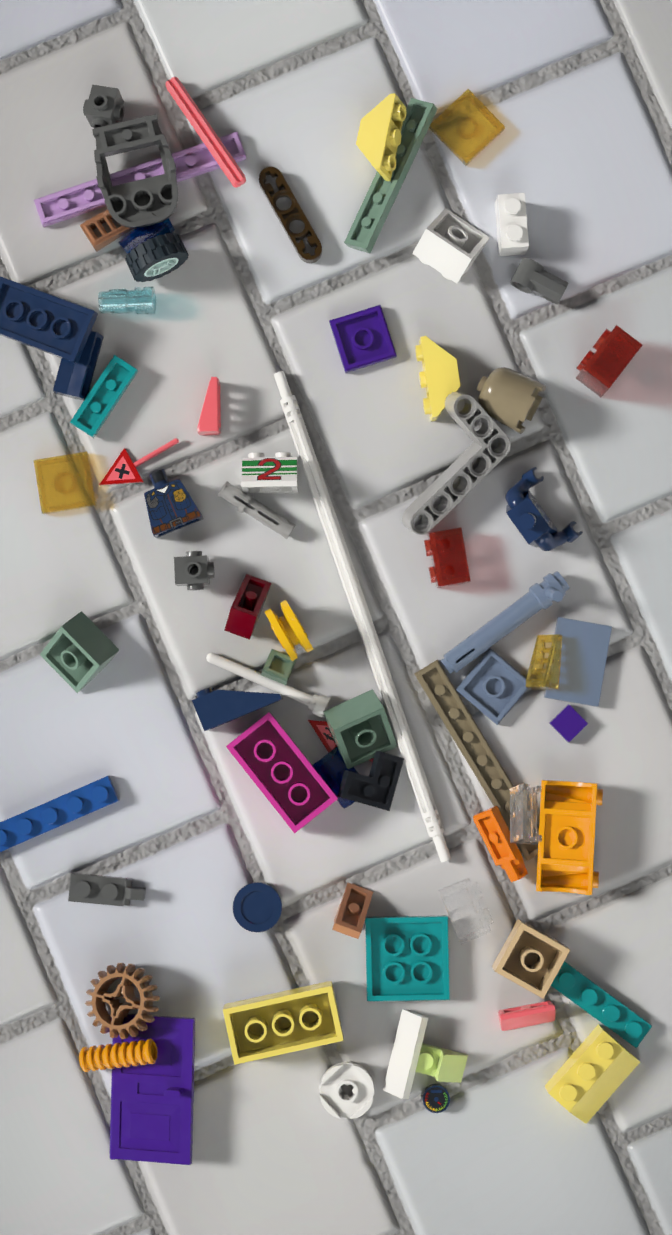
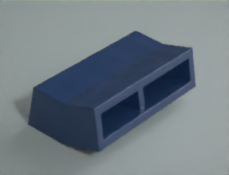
[53,331,104,401]

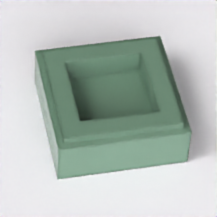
[261,649,297,685]

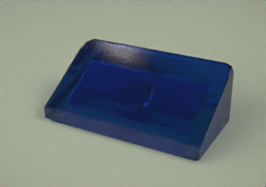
[313,747,359,809]

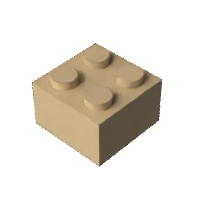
[492,919,570,999]

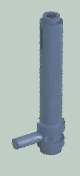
[441,571,570,674]

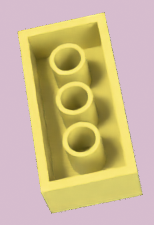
[223,981,344,1065]

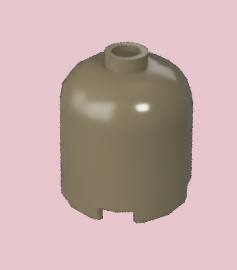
[476,367,546,434]

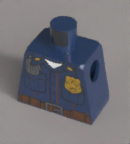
[144,469,204,538]

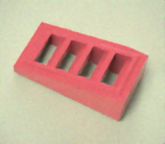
[197,377,221,435]

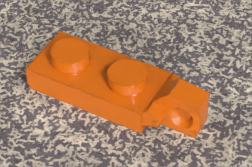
[473,806,528,882]

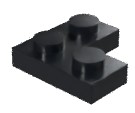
[337,750,404,811]

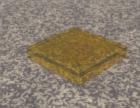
[429,89,505,166]
[33,451,97,514]

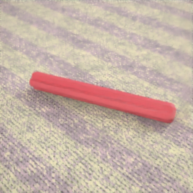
[165,77,246,188]

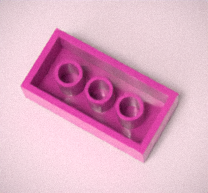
[226,712,338,833]

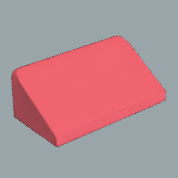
[498,1000,555,1031]

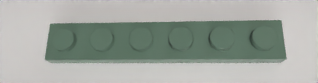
[344,98,437,254]

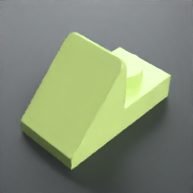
[415,1043,468,1083]

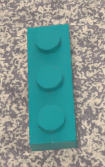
[70,355,138,438]

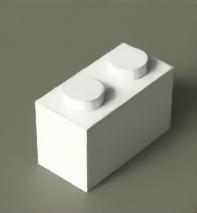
[495,193,529,256]

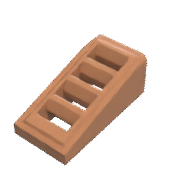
[80,210,134,252]

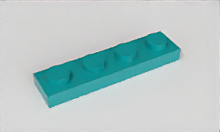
[551,961,652,1048]

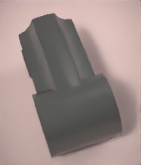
[510,258,569,305]

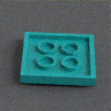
[365,915,450,1001]

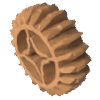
[85,963,160,1039]

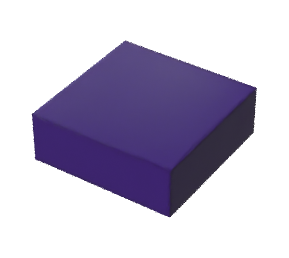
[549,704,588,743]

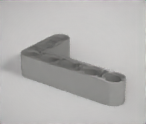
[402,392,511,535]

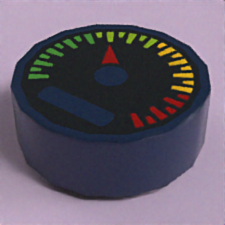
[422,1083,450,1113]

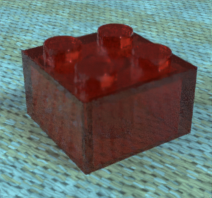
[576,325,642,398]

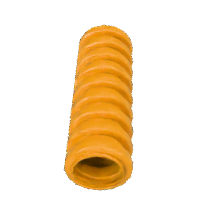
[79,1039,157,1072]

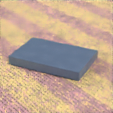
[544,617,612,707]

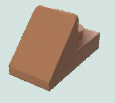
[332,883,373,939]

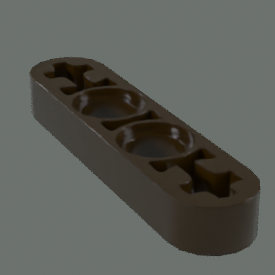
[259,167,322,264]

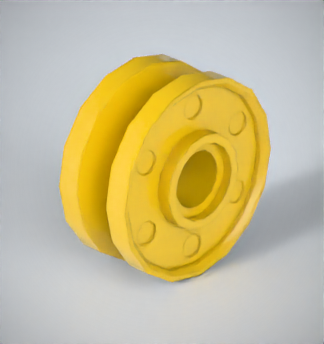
[265,600,314,661]

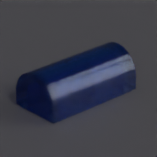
[118,218,175,255]

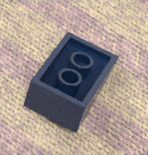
[192,687,283,731]

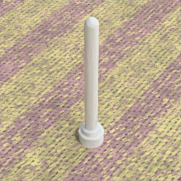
[206,653,331,718]

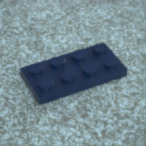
[0,276,98,364]

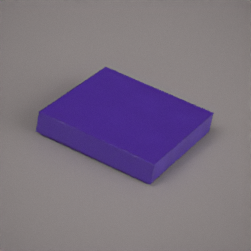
[329,305,397,373]

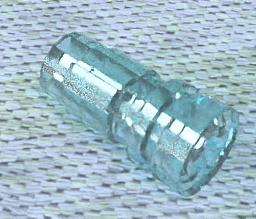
[98,286,156,315]

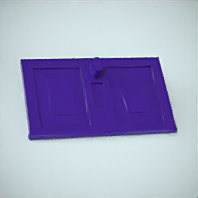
[110,1014,195,1165]

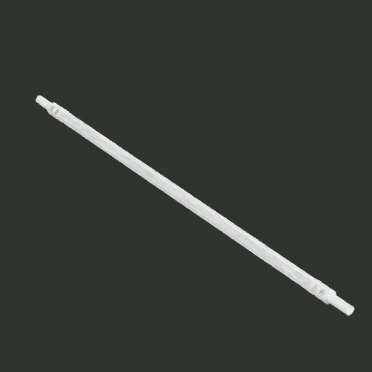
[274,371,451,862]

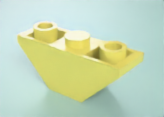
[356,93,406,181]
[415,336,461,421]

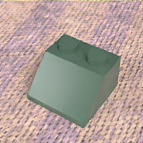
[40,611,119,693]
[323,689,397,769]

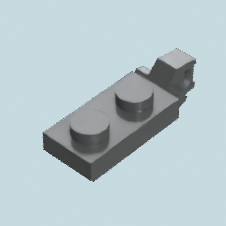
[68,873,146,906]

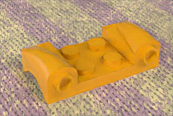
[536,780,603,895]

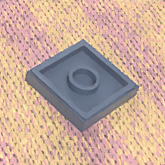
[455,648,532,725]

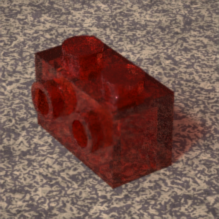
[424,527,471,588]

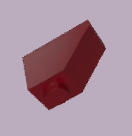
[224,574,272,640]

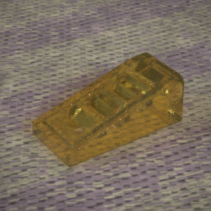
[526,634,562,690]

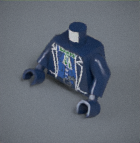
[505,467,583,551]

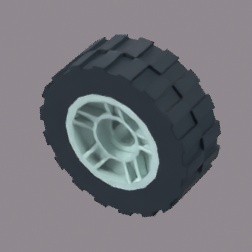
[125,233,189,282]

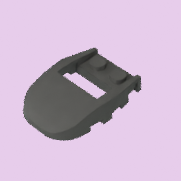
[92,114,178,228]

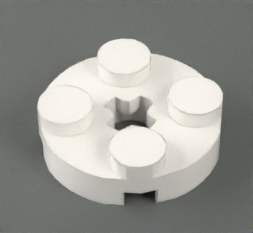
[320,1061,374,1119]

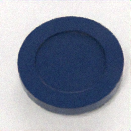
[233,882,282,932]

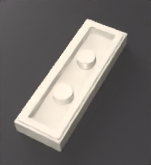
[383,1009,428,1099]

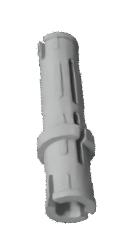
[218,481,295,539]

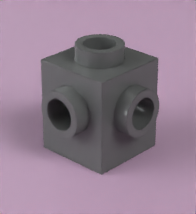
[83,84,124,128]
[174,551,215,590]

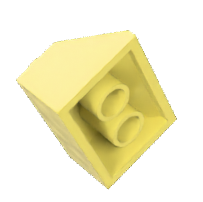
[545,1024,640,1124]

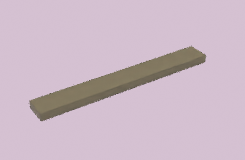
[414,660,539,861]

